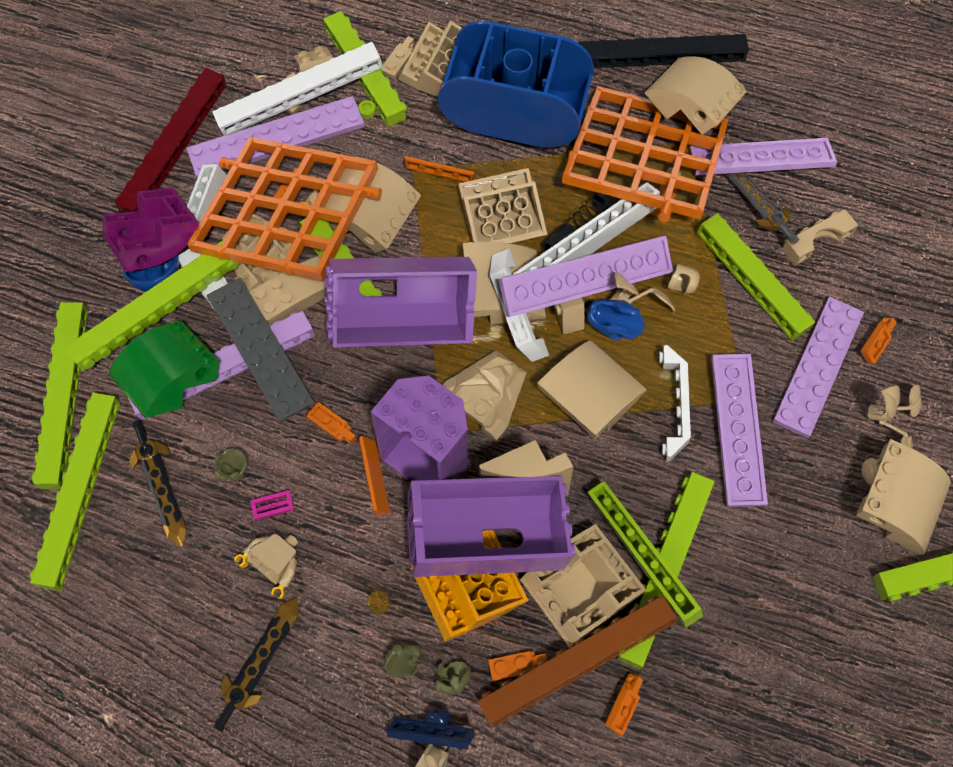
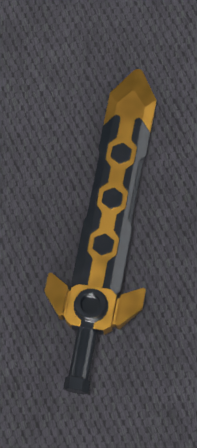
[129,420,187,546]
[213,598,299,732]

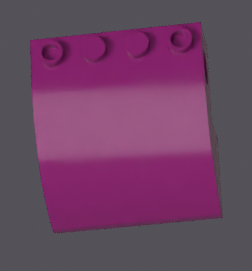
[102,188,199,272]

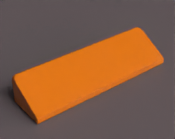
[404,156,476,182]
[359,436,390,516]

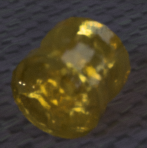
[368,591,389,615]

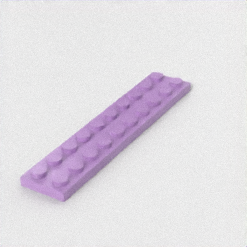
[186,96,365,178]
[499,236,673,317]

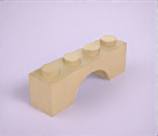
[782,209,858,266]

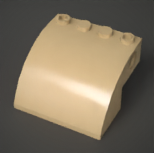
[645,56,747,135]
[325,157,421,253]
[856,439,951,555]
[520,524,646,648]

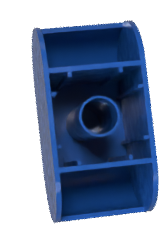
[438,21,594,148]

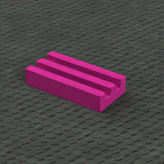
[250,490,295,521]

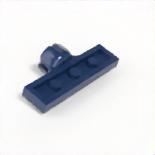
[386,707,475,749]

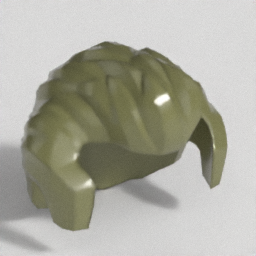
[213,449,248,481]
[384,644,421,678]
[434,661,471,694]

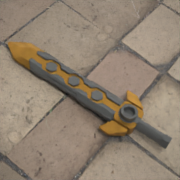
[725,172,800,245]

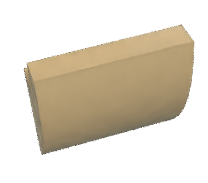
[398,20,462,97]
[458,168,547,244]
[463,242,546,325]
[537,340,647,439]
[479,440,573,496]

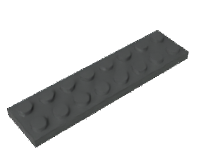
[207,277,314,423]

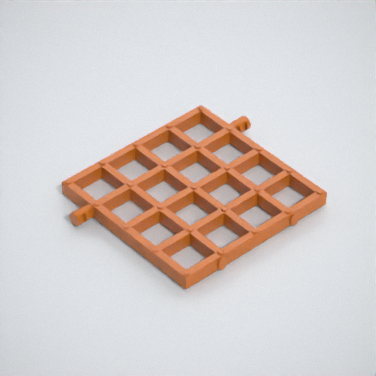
[562,86,729,222]
[187,137,382,281]

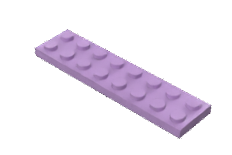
[689,138,837,175]
[773,296,864,438]
[711,354,768,507]

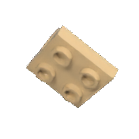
[294,46,333,73]

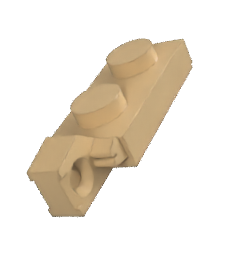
[381,36,414,80]

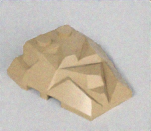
[222,214,292,291]
[443,350,527,442]

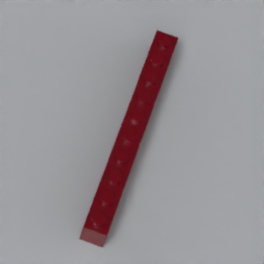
[115,68,227,213]

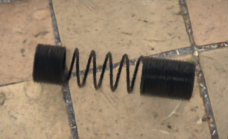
[543,192,619,251]

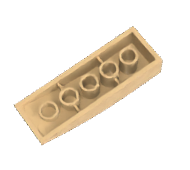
[249,254,354,326]

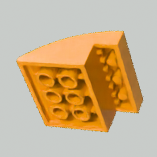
[411,530,529,642]

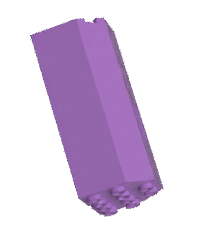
[324,257,477,347]
[371,375,467,481]
[407,476,575,577]

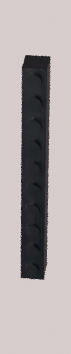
[578,34,749,68]

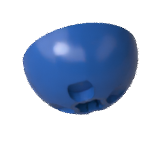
[123,255,179,292]

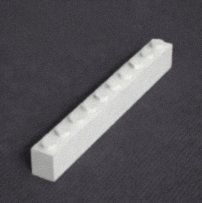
[213,42,383,136]
[513,182,660,275]

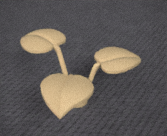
[609,271,675,314]
[868,384,921,449]

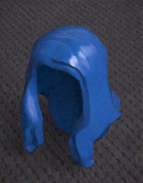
[586,299,645,340]

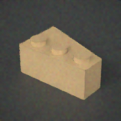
[553,298,584,335]

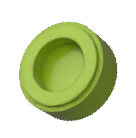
[358,100,376,118]

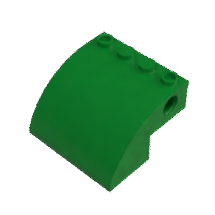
[109,321,220,418]

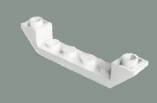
[490,248,549,362]
[659,345,691,461]

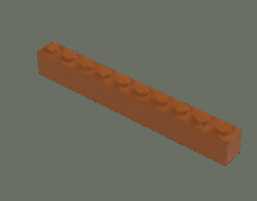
[477,596,677,728]

